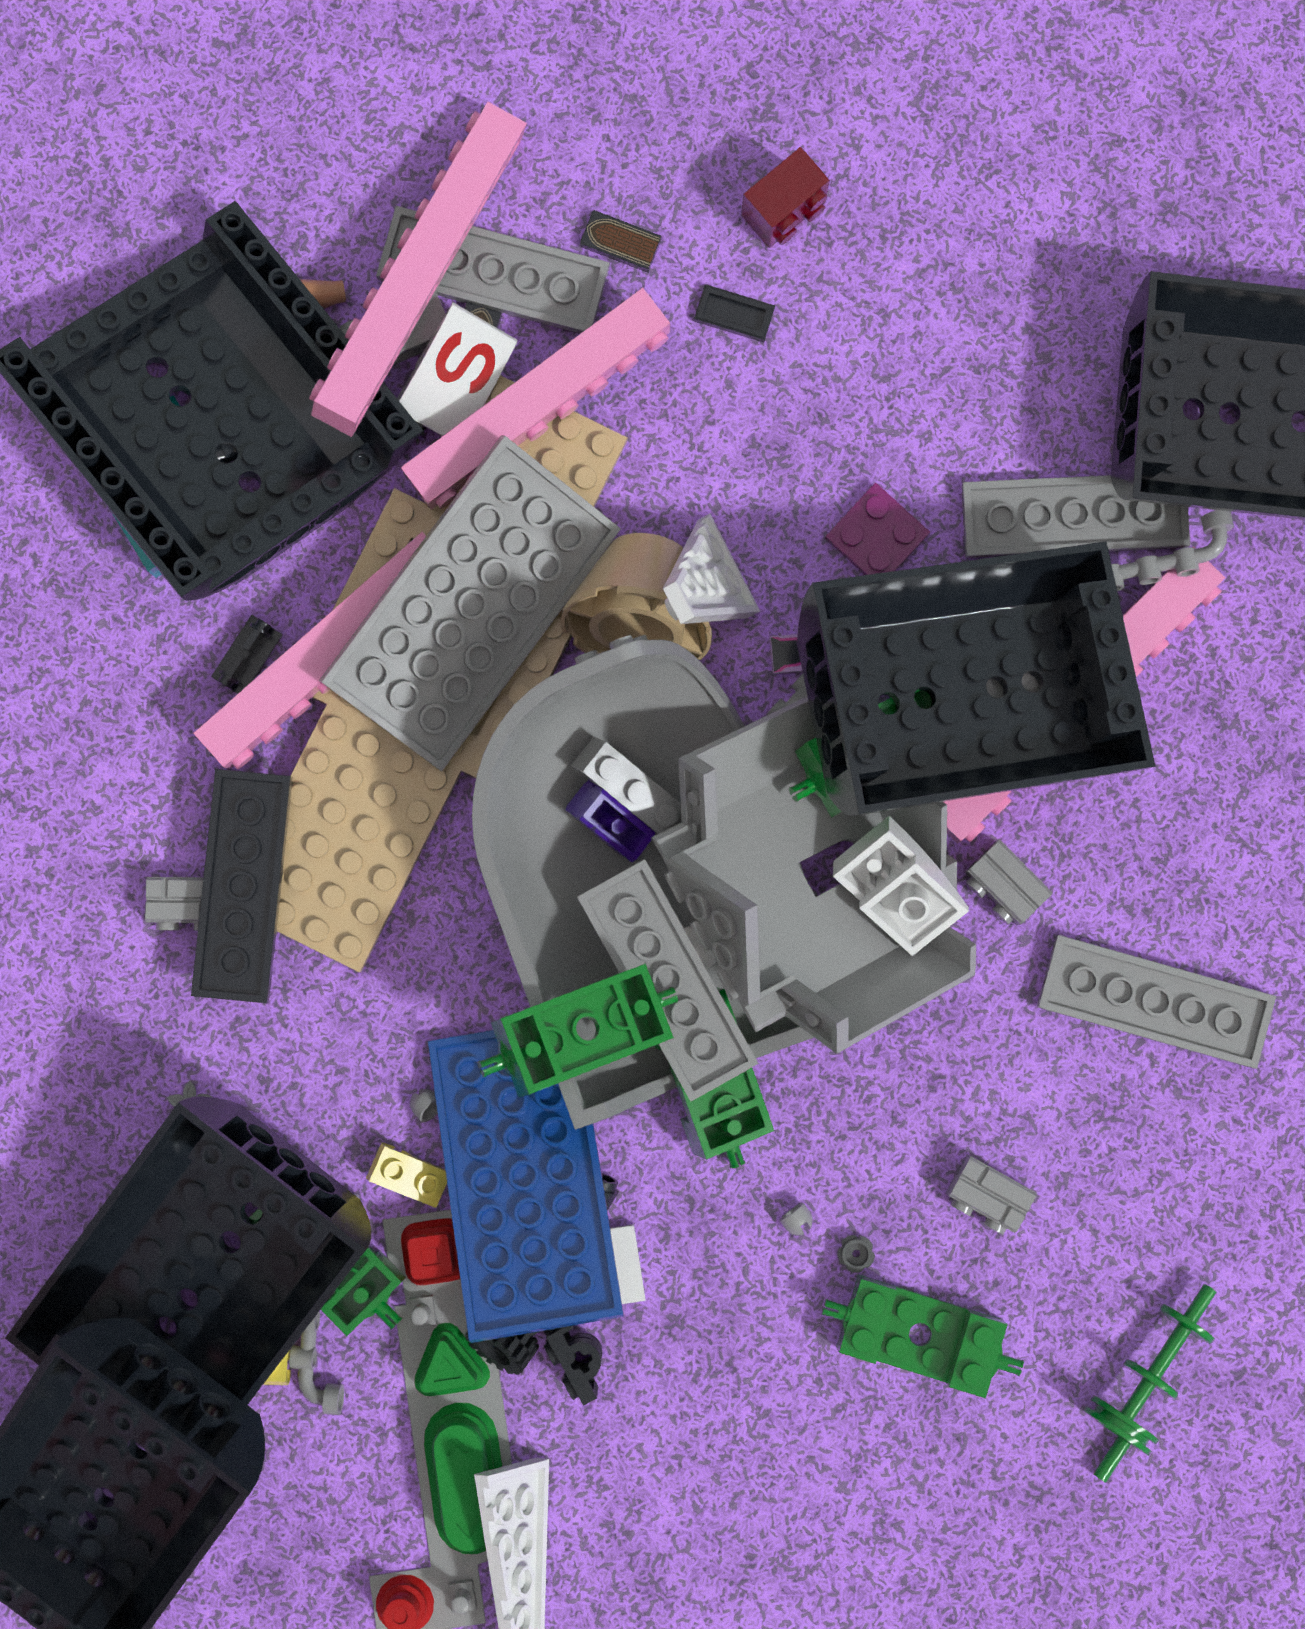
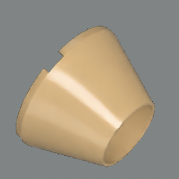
[561,533,712,660]

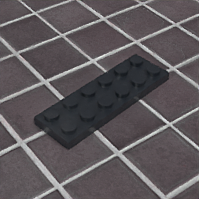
[191,769,293,1004]

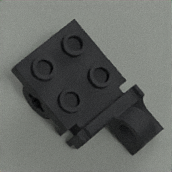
[531,1326,603,1406]

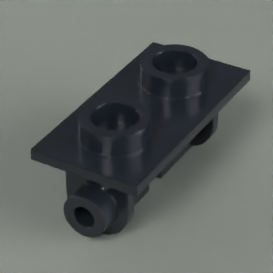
[211,615,283,694]

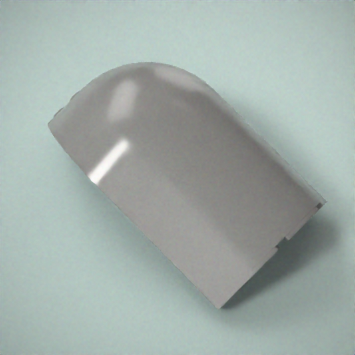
[472,635,814,1130]

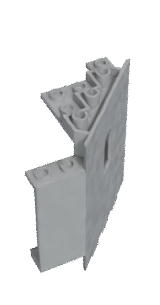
[652,696,976,1054]

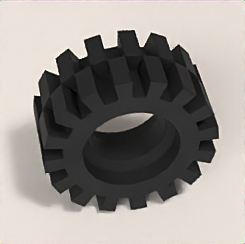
[465,1330,539,1375]

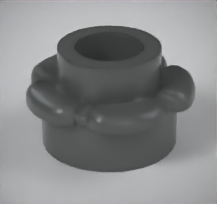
[837,1235,875,1273]

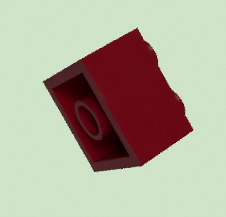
[741,147,830,248]

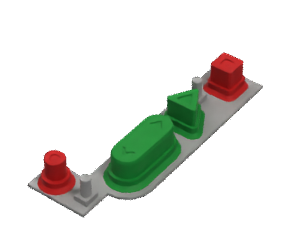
[369,1209,512,1629]

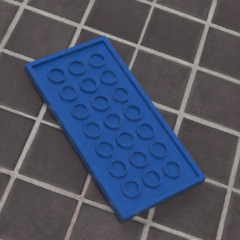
[428,1030,624,1343]

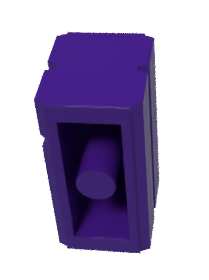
[565,780,655,863]

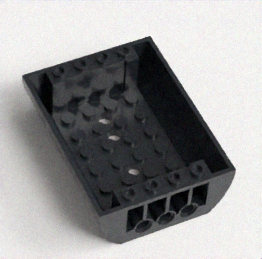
[1111,271,1305,520]
[797,541,1156,816]
[5,1096,371,1450]
[0,1318,265,1629]

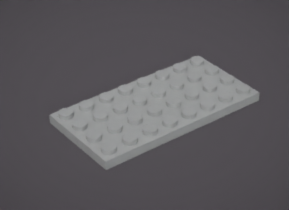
[319,435,621,771]

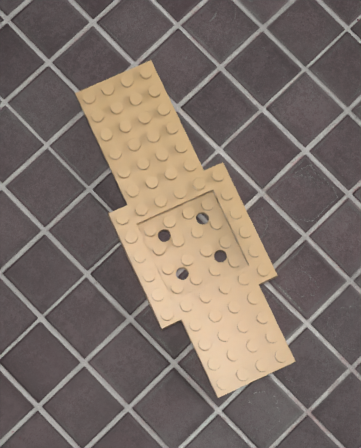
[277,375,628,973]

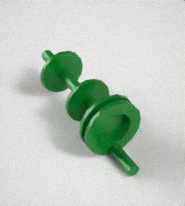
[1083,1284,1217,1483]

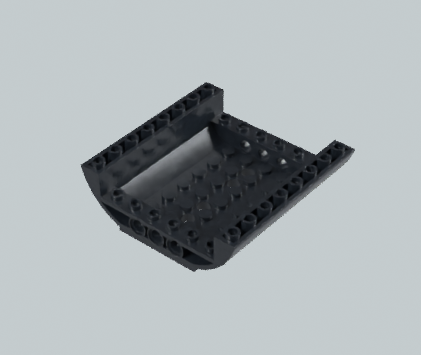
[0,201,423,601]

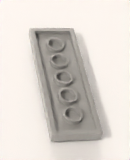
[376,206,610,334]
[961,475,1190,558]
[577,859,759,1101]
[1037,935,1276,1069]

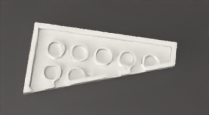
[663,513,760,624]
[474,1458,549,1629]

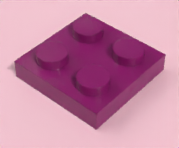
[825,482,930,575]

